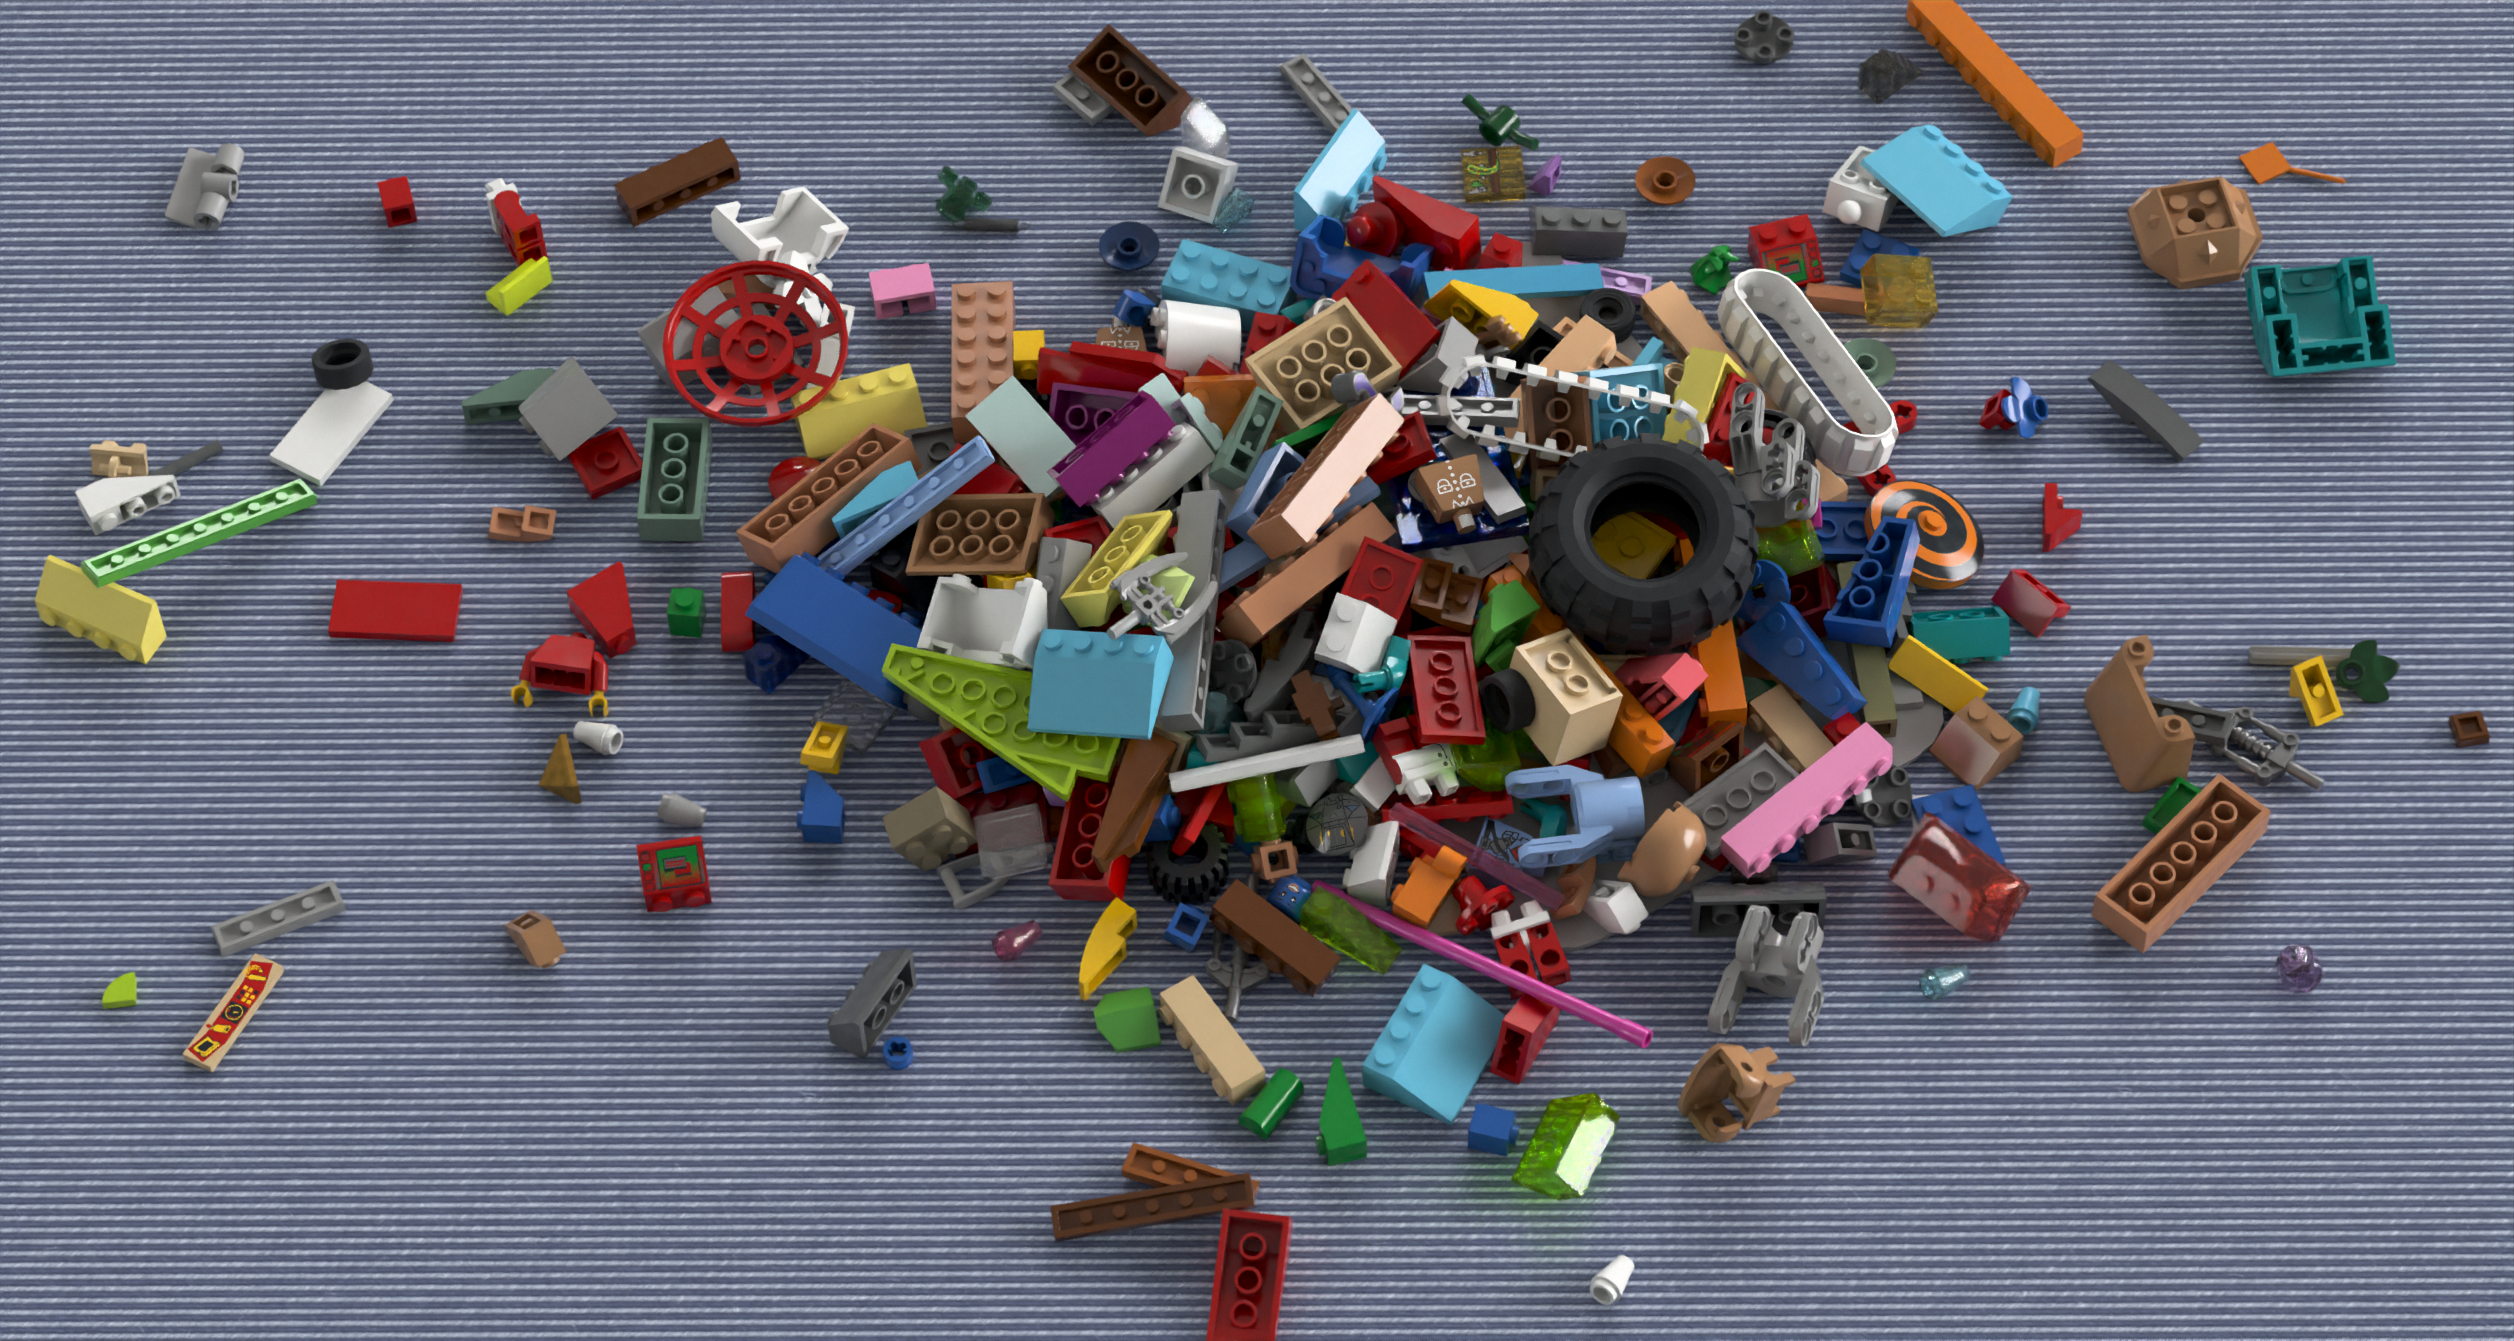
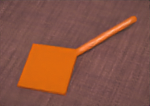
[2239,142,2345,185]

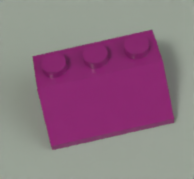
[1049,382,1138,446]

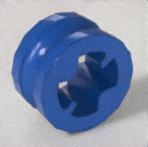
[883,1036,913,1070]

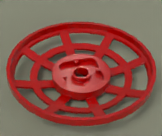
[663,260,849,427]

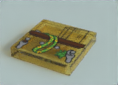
[1461,146,1526,203]

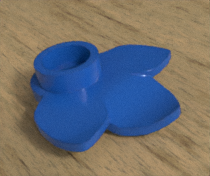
[2001,377,2048,438]

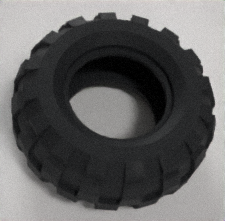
[1528,433,1759,657]

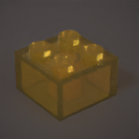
[1860,253,1938,328]

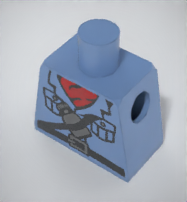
[1468,817,1548,891]

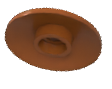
[1635,156,1695,205]

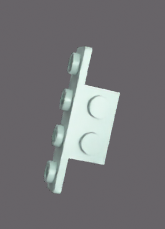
[1138,373,1223,483]

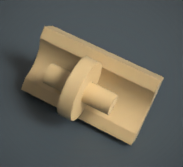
[89,440,149,478]

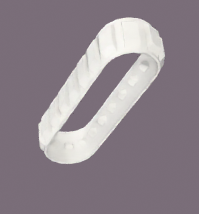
[1717,269,1899,476]
[1435,354,1710,462]

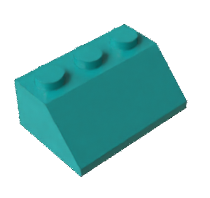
[1906,606,2010,664]

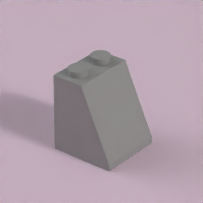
[518,356,619,461]

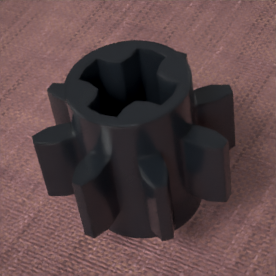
[1285,815,1314,855]

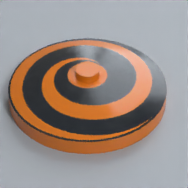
[1864,480,1984,589]

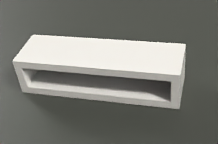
[1091,422,1216,532]

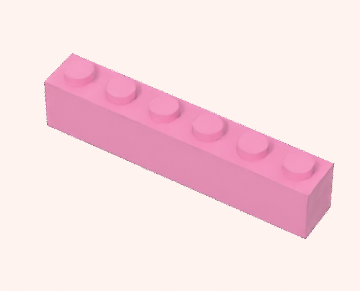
[1721,722,1893,878]

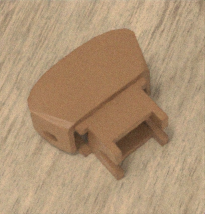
[1678,1043,1796,1143]

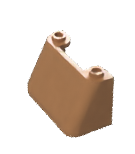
[2084,634,2195,793]

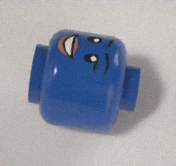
[1266,875,1315,923]

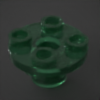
[935,165,993,223]

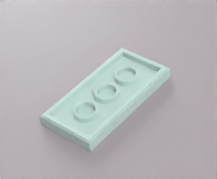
[966,375,1076,501]

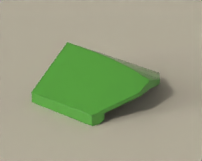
[1093,986,1161,1053]

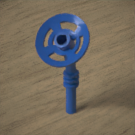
[1322,662,1400,745]

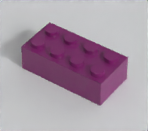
[1047,390,1176,507]

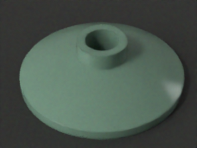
[1843,338,1896,388]

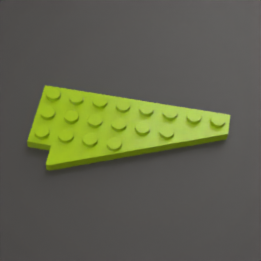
[882,643,1125,802]

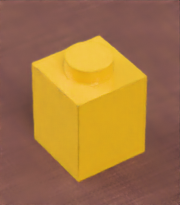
[1013,330,1046,380]

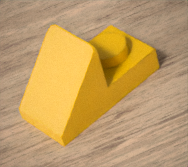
[2289,655,2344,727]
[800,721,849,774]

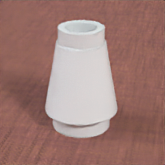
[573,721,623,755]
[1590,1255,1634,1305]

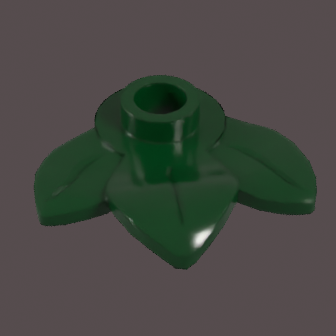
[2336,639,2400,703]

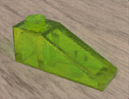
[1301,886,1402,975]

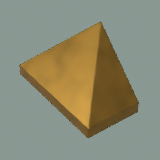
[538,733,582,804]

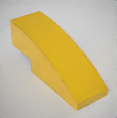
[1079,897,1138,1001]

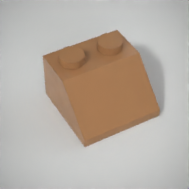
[1929,696,2023,792]

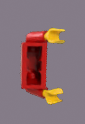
[511,632,609,717]

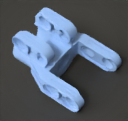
[1504,765,1645,868]

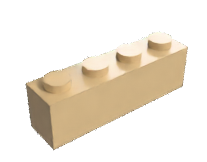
[1747,683,1835,774]
[1158,975,1266,1106]

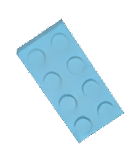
[1161,239,1297,332]

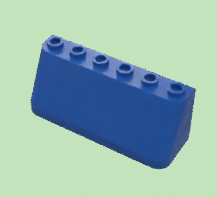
[745,551,922,710]

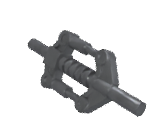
[2184,699,2325,791]
[1206,875,1270,1023]

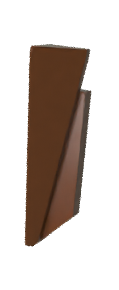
[1091,731,1177,873]

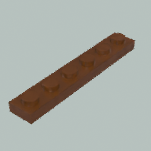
[1050,1172,1256,1242]

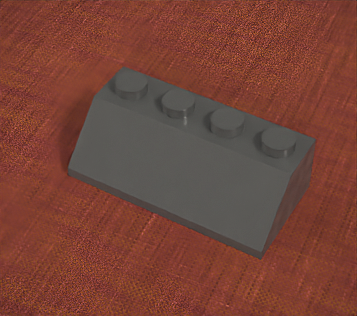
[1689,882,1827,937]

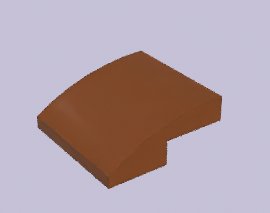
[1410,557,1484,634]

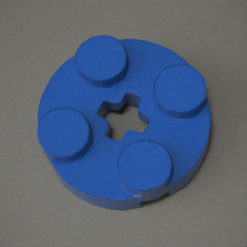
[1736,559,1791,623]

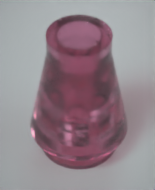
[992,920,1042,961]

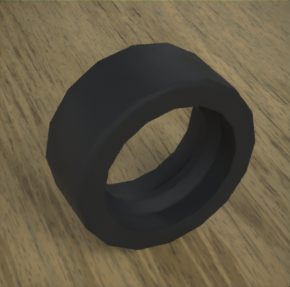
[311,339,373,390]
[1480,668,1536,734]

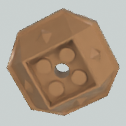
[2127,176,2263,290]

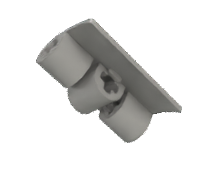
[165,143,245,230]

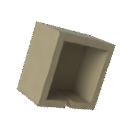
[882,786,979,872]

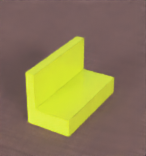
[486,256,553,316]

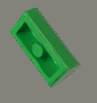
[1239,1068,1304,1140]

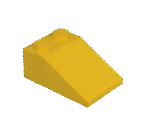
[1423,279,1539,350]

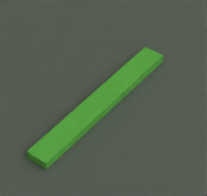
[81,479,317,588]

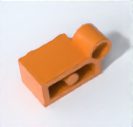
[1390,845,1467,930]

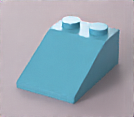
[832,461,919,547]

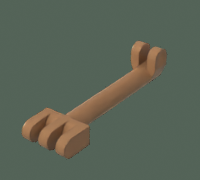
[1473,314,1522,347]

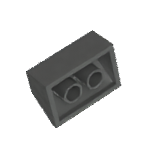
[1528,205,1628,257]
[827,948,917,1059]

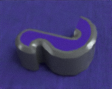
[1331,370,1404,414]

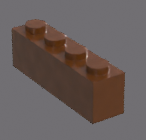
[614,137,741,227]
[1209,878,1341,997]

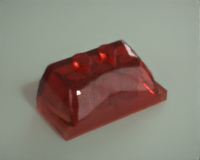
[1888,813,2032,942]

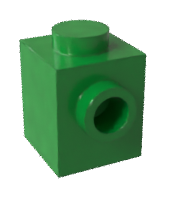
[667,588,707,638]

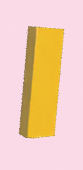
[1888,635,1988,713]

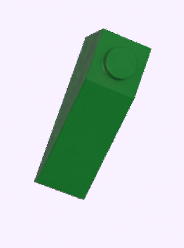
[1314,1057,1367,1167]

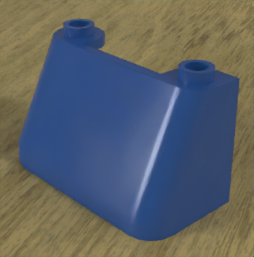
[1290,214,1435,301]

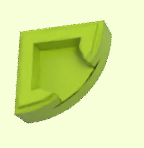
[102,972,137,1009]

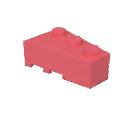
[1613,652,1709,722]

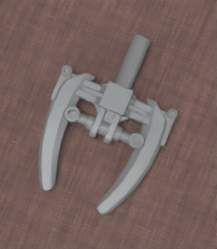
[1107,552,1218,645]

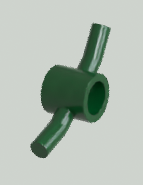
[1461,94,1539,150]

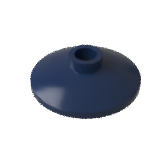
[1099,221,1160,271]

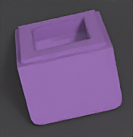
[1529,154,1561,196]

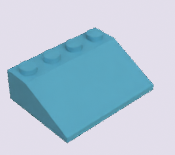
[1860,124,2013,237]
[1569,363,1667,450]
[1027,629,1174,740]
[1362,964,1506,1125]

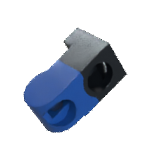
[1112,288,1162,328]

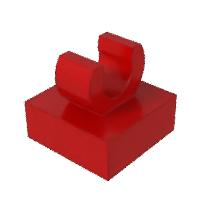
[1979,388,2015,430]

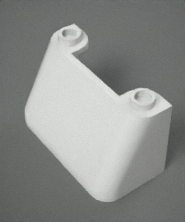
[916,574,1048,673]

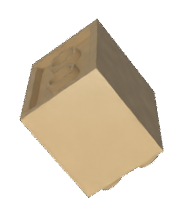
[1509,628,1623,766]

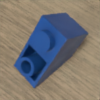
[796,770,846,844]

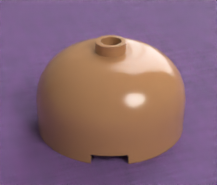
[1617,801,1706,898]

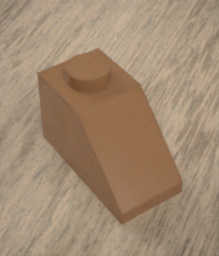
[504,910,567,968]

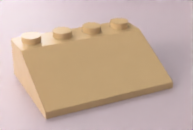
[1245,297,1402,435]

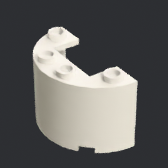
[711,186,849,288]
[1150,300,1241,397]

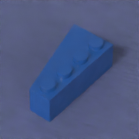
[1823,516,1920,648]
[1736,601,1868,720]

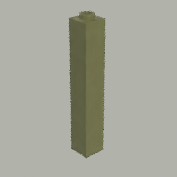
[1835,561,1898,738]

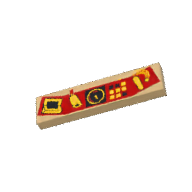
[183,953,284,1072]

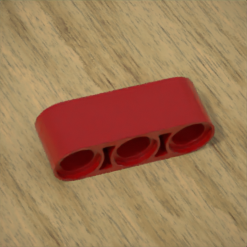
[721,571,755,652]

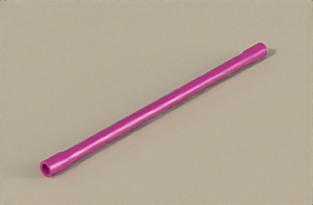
[1311,880,1653,1049]

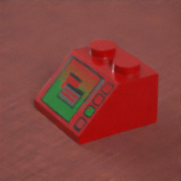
[1747,214,1825,288]
[636,835,712,913]

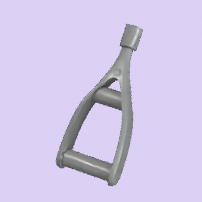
[937,842,1054,909]

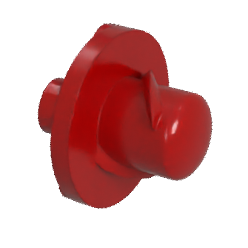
[1346,202,1405,258]
[1452,875,1516,936]

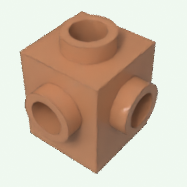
[1250,835,1299,884]

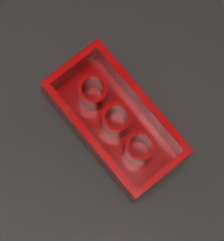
[1048,766,1132,901]

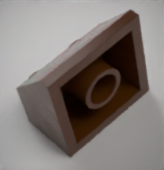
[1669,721,1744,795]

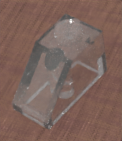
[1181,96,1230,159]

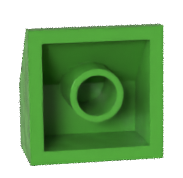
[1472,579,1541,668]

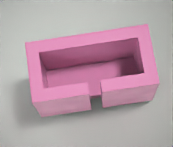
[869,263,937,320]

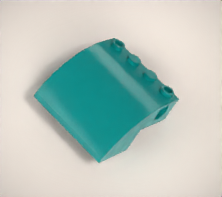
[2243,255,2396,378]

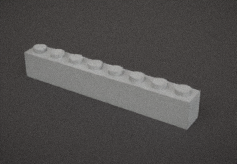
[1156,489,1229,733]

